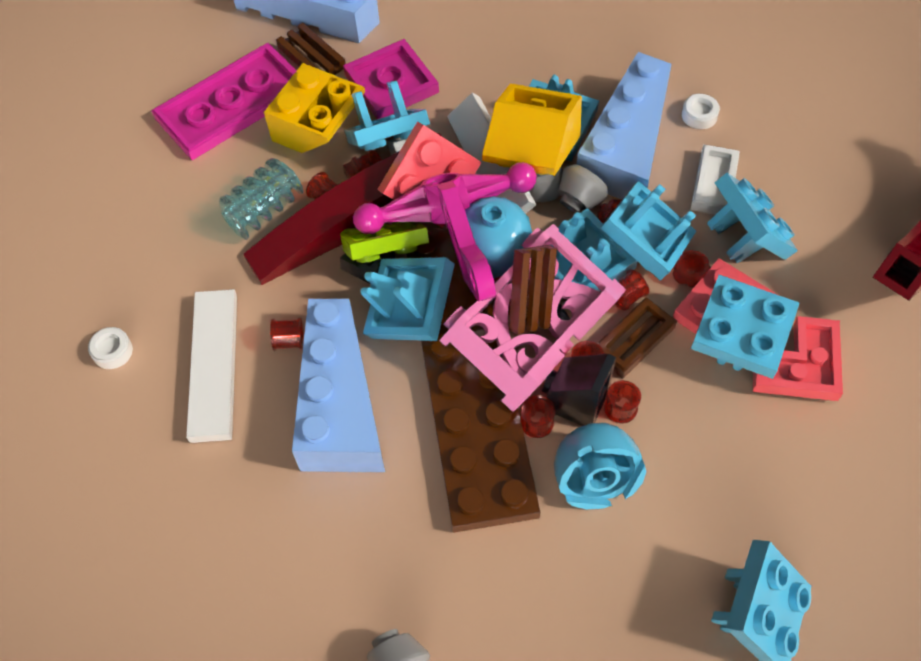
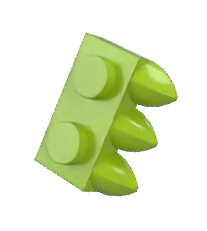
[340,222,429,263]

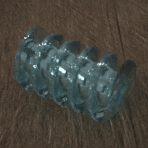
[219,158,303,240]

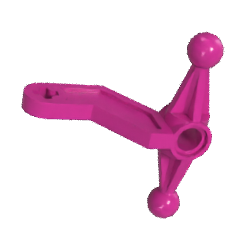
[353,162,537,302]

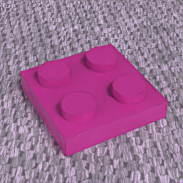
[343,39,439,119]

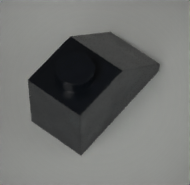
[542,354,616,426]

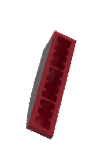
[244,133,442,285]

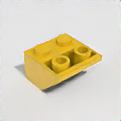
[264,63,365,153]
[482,83,582,176]

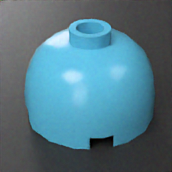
[465,196,532,278]
[554,423,647,510]

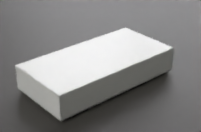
[690,144,740,215]

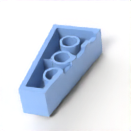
[234,0,380,43]
[577,52,671,200]
[292,299,385,472]

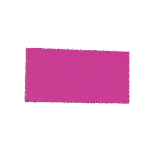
[151,42,296,160]

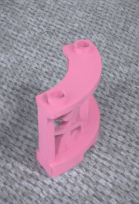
[440,224,626,412]

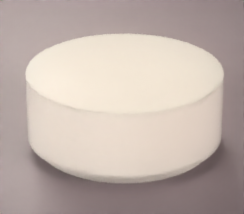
[682,94,720,129]
[88,327,133,369]

